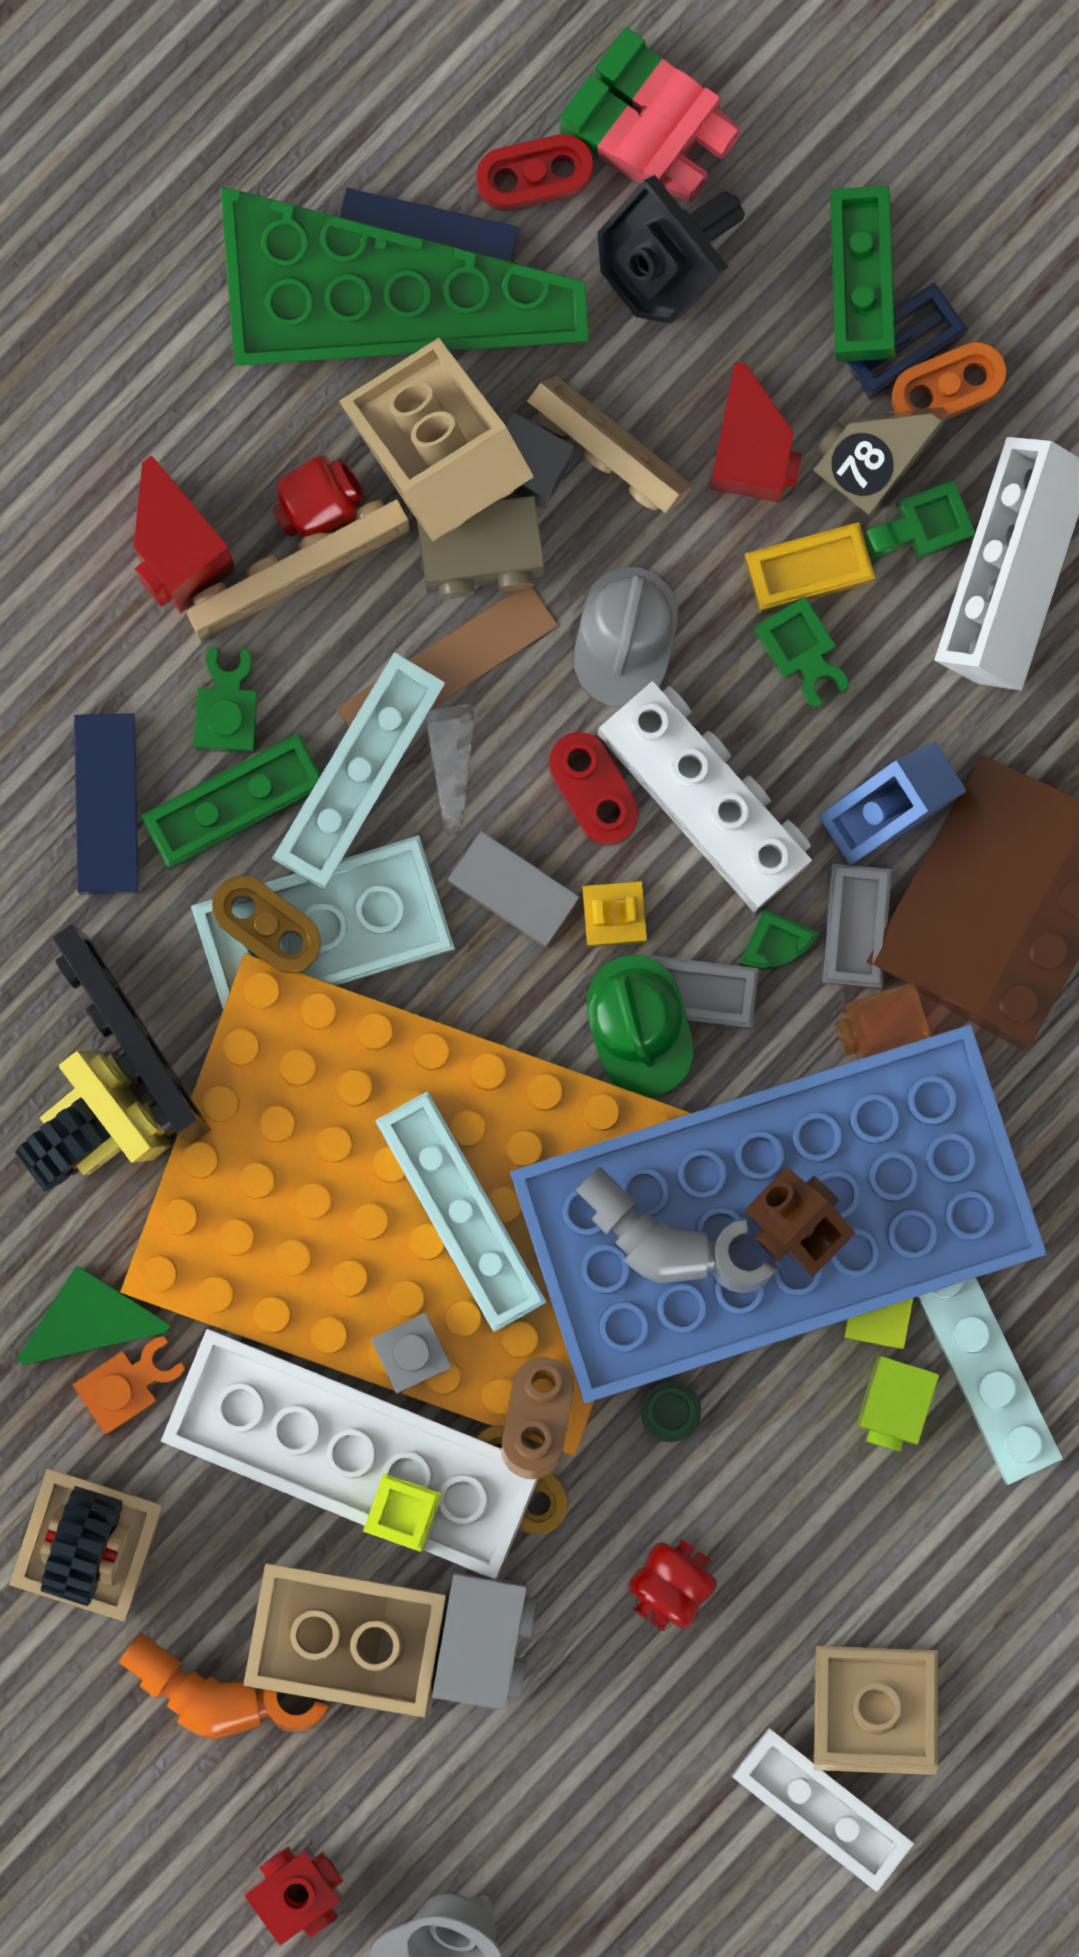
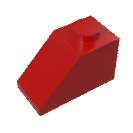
[710,362,802,503]

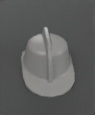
[574,567,678,707]
[369,1893,502,1957]

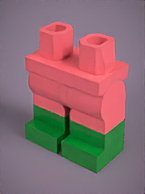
[559,26,740,204]

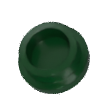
[641,1381,701,1442]

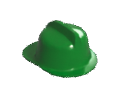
[586,955,694,1097]

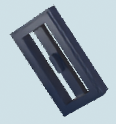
[846,282,968,400]

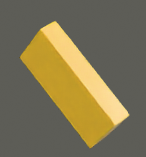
[744,522,875,613]

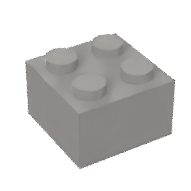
[432,1571,536,1710]

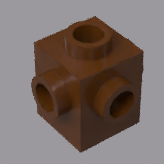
[744,1167,855,1277]

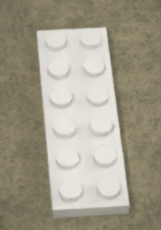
[161,1329,538,1580]

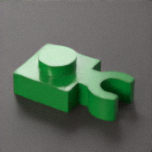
[753,596,849,710]
[194,647,258,753]

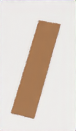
[336,587,558,727]

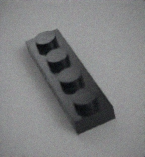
[52,924,211,1143]

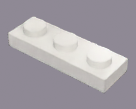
[732,1728,914,1892]

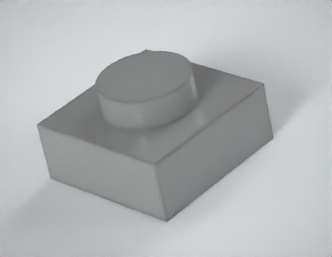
[371,1312,452,1394]

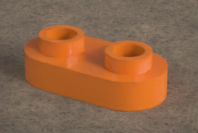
[891,342,1006,420]

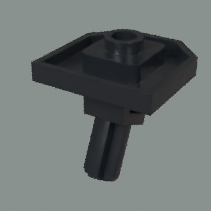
[597,175,745,324]

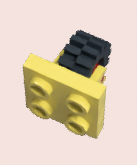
[15,1051,173,1192]

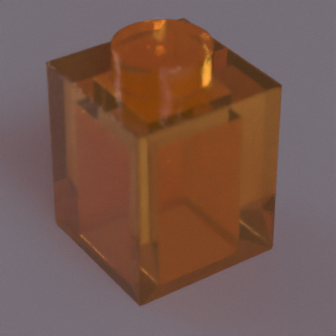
[835,982,932,1060]

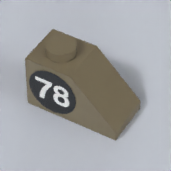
[813,407,951,514]

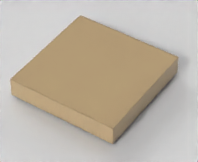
[814,1646,938,1775]

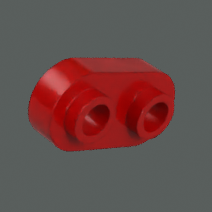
[476,134,593,211]
[549,732,638,846]

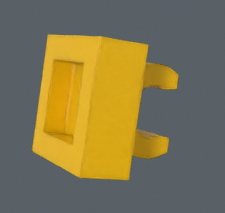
[582,881,647,948]

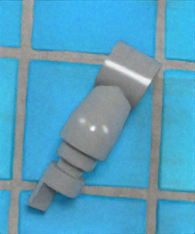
[576,1166,778,1293]

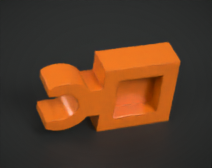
[72,1336,187,1435]

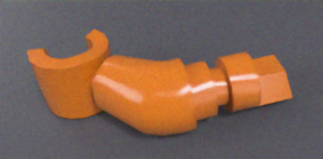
[119,1633,329,1740]

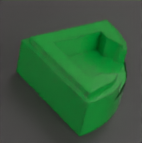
[739,908,819,970]

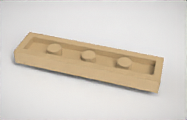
[186,499,409,641]

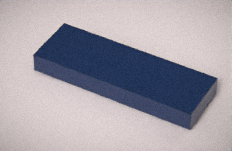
[340,188,519,262]
[74,713,139,895]

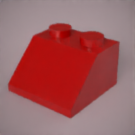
[133,455,235,614]

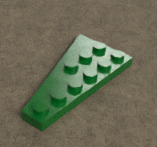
[220,186,589,366]

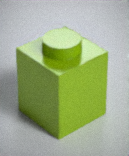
[856,1356,939,1452]

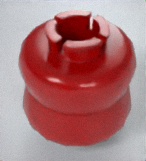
[628,1539,717,1632]

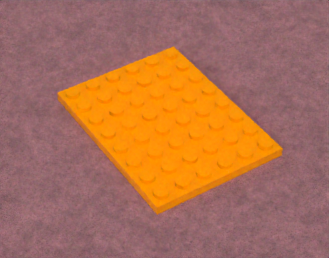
[120,953,691,1456]

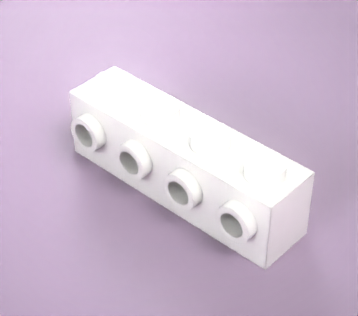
[934,437,1079,691]
[597,681,812,913]

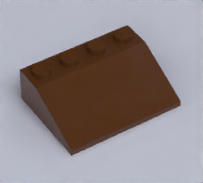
[866,755,1079,1050]

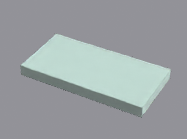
[191,835,455,1009]

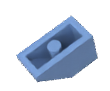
[819,741,967,865]

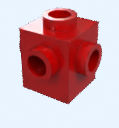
[244,1846,344,1946]

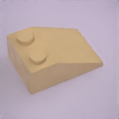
[339,338,534,542]
[243,1563,450,1718]

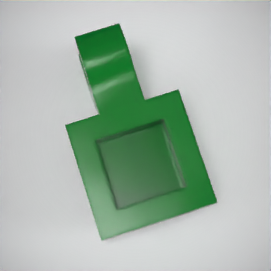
[864,480,975,560]

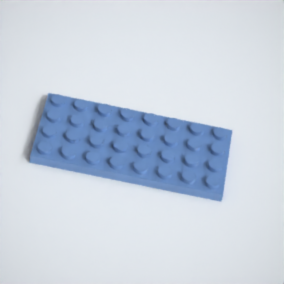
[510,1024,1047,1404]

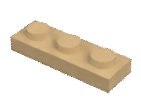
[527,375,693,513]

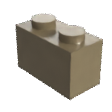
[417,496,544,599]

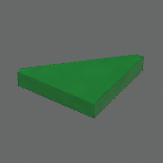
[16,1266,172,1365]

